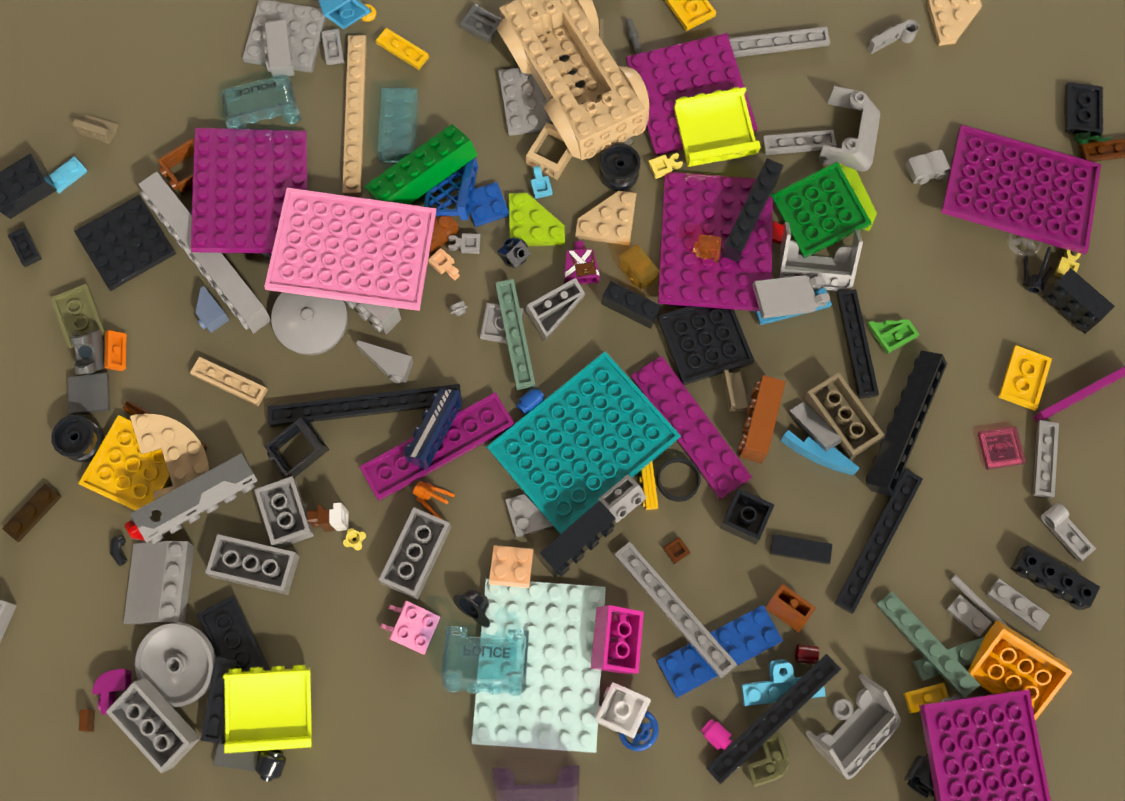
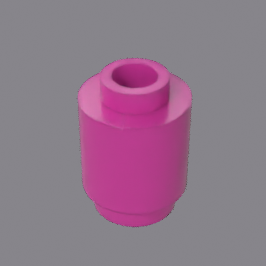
[701,719,732,750]

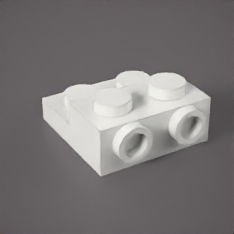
[595,682,651,739]

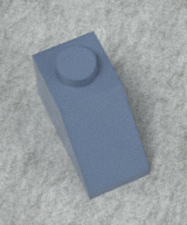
[195,286,229,333]

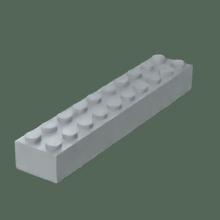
[138,172,271,334]

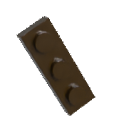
[2,483,61,542]

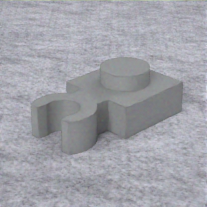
[448,233,481,254]

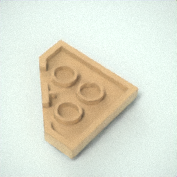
[926,0,982,46]
[575,191,637,245]

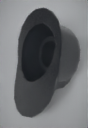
[453,589,490,628]

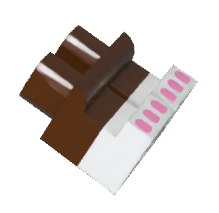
[307,503,349,532]

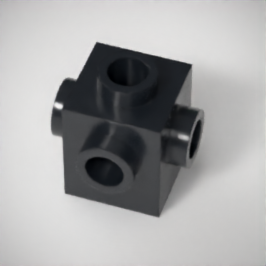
[497,237,531,269]

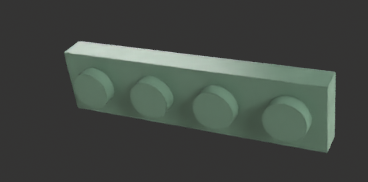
[912,636,985,682]

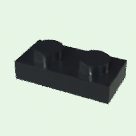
[8,227,42,267]

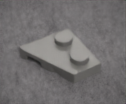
[505,494,553,538]

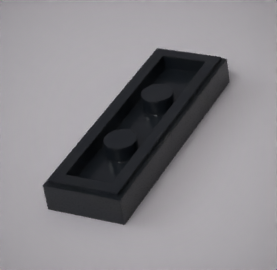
[770,534,832,565]

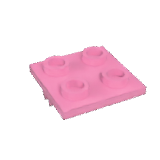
[380,601,440,655]

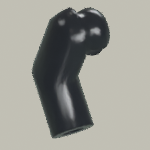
[110,535,128,566]

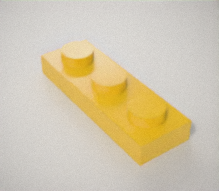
[376,28,429,70]

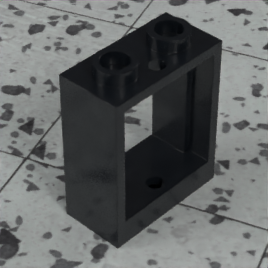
[265,417,329,478]

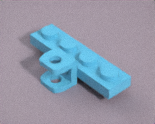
[741,659,826,706]

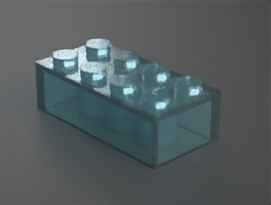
[377,88,419,163]

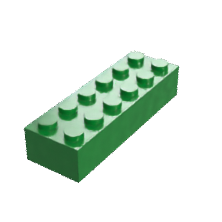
[364,124,478,205]

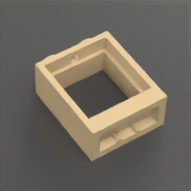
[526,123,572,180]

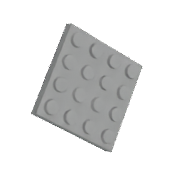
[243,0,327,73]

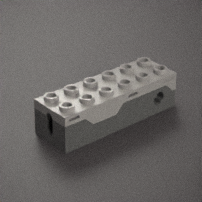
[125,453,257,544]

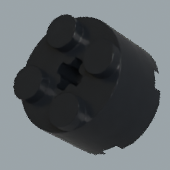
[904,754,936,801]

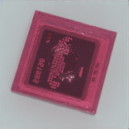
[977,426,1026,470]

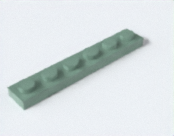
[495,279,536,390]
[876,592,980,699]

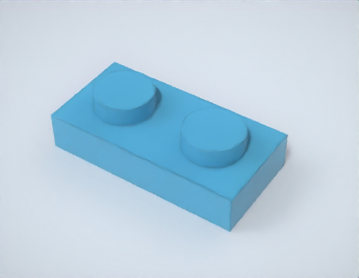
[49,156,88,194]

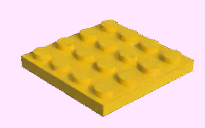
[78,415,171,511]

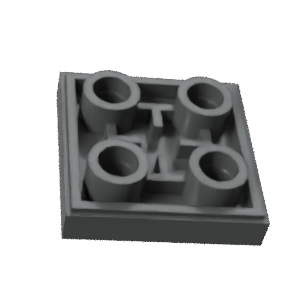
[68,373,110,415]

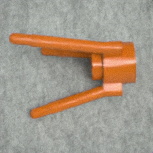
[413,481,455,519]

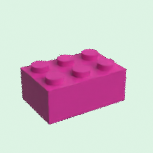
[591,605,644,674]

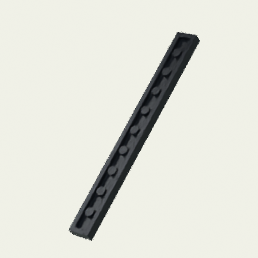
[268,384,461,427]

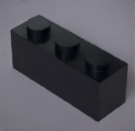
[601,281,661,329]

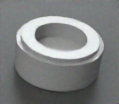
[831,699,853,720]

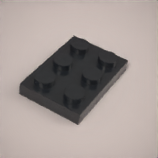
[1065,82,1103,136]

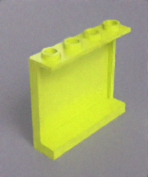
[673,87,761,167]
[223,665,312,753]

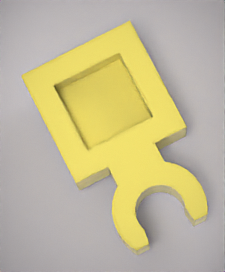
[648,153,683,179]
[1054,250,1081,278]

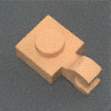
[428,248,460,281]

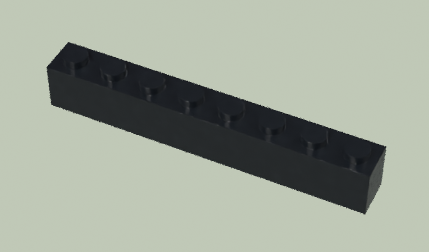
[866,350,947,497]

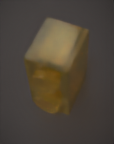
[618,244,660,291]

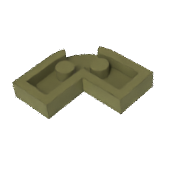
[747,732,789,787]

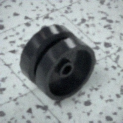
[600,144,640,191]
[51,415,105,463]

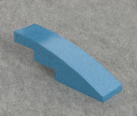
[780,430,859,475]

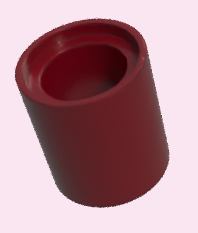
[795,644,819,665]

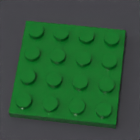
[771,162,872,258]

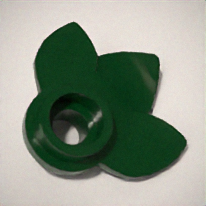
[1073,132,1112,145]

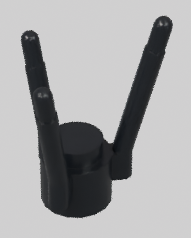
[1023,246,1053,293]

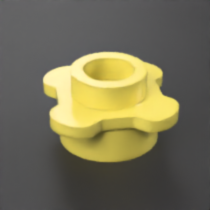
[343,528,366,551]

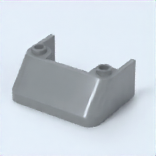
[817,86,880,171]
[779,222,863,291]
[806,673,901,779]

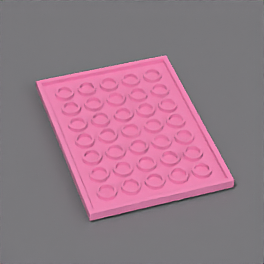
[265,188,436,311]

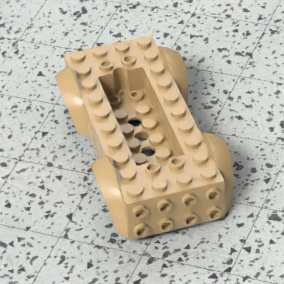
[496,0,649,160]

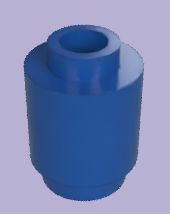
[516,388,545,415]

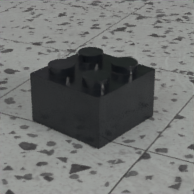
[720,488,774,545]

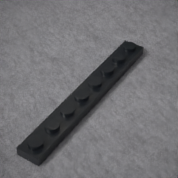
[834,469,923,614]
[706,654,841,785]

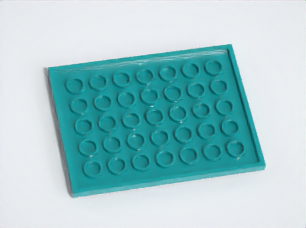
[487,351,681,535]

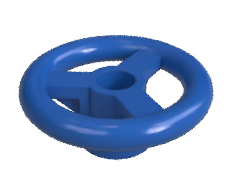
[619,711,659,751]

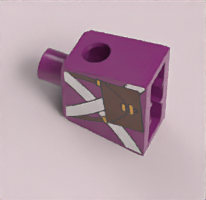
[564,241,600,284]

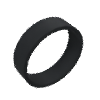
[657,457,701,502]

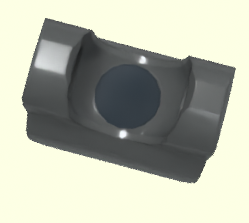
[70,330,104,374]

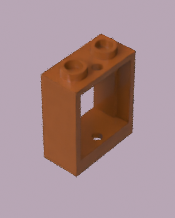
[158,137,195,195]

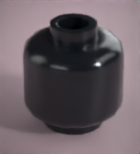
[255,749,286,782]

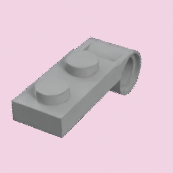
[867,20,919,54]
[1041,503,1096,562]

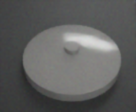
[271,292,348,355]
[135,623,216,707]

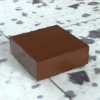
[663,537,691,565]
[79,709,95,732]

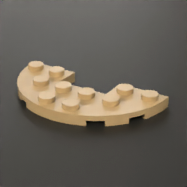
[130,414,209,516]

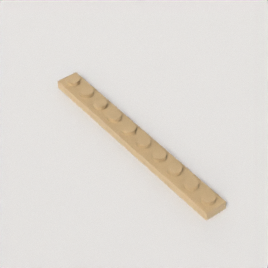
[342,35,367,196]

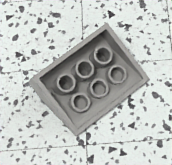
[123,541,194,625]

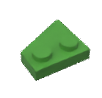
[867,319,920,354]

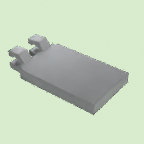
[752,275,830,319]

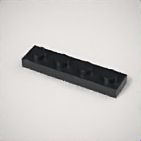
[200,656,238,744]

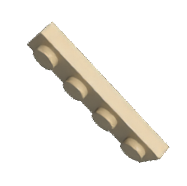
[190,357,268,407]

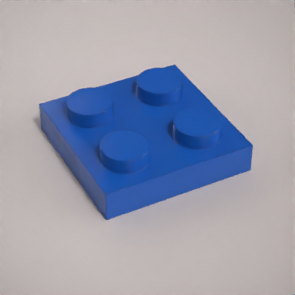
[470,182,509,227]

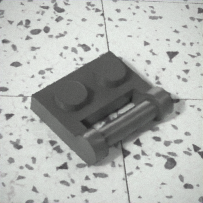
[460,3,501,43]

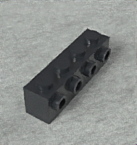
[1011,545,1100,610]

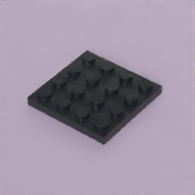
[74,195,176,291]
[657,306,754,385]

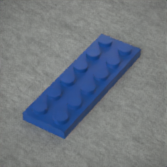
[657,605,783,698]

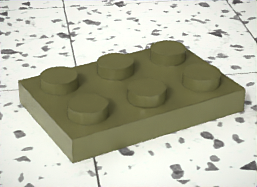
[50,284,106,349]

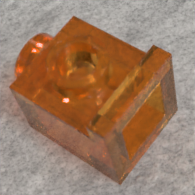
[693,235,721,262]

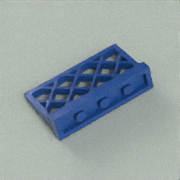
[424,157,478,220]

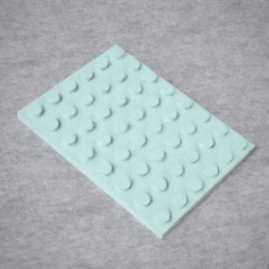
[472,578,606,753]

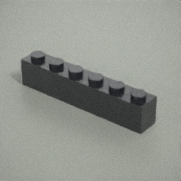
[721,158,784,263]

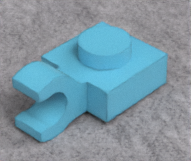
[531,166,553,199]

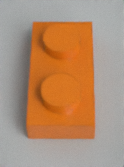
[104,330,126,371]

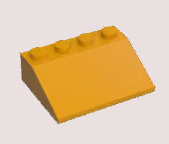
[968,620,1072,720]

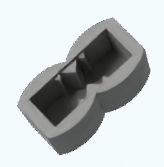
[906,150,950,184]

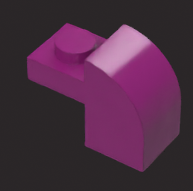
[92,669,132,716]

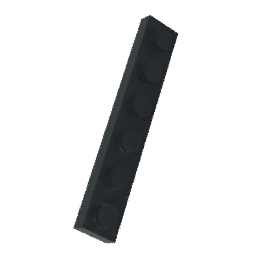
[836,289,879,399]

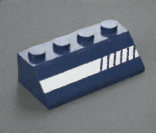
[404,388,463,471]

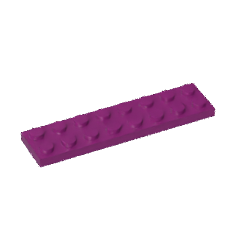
[630,356,752,500]
[360,392,514,502]

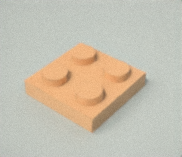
[489,545,533,588]

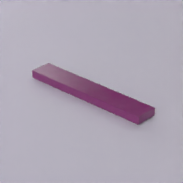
[1033,367,1125,422]

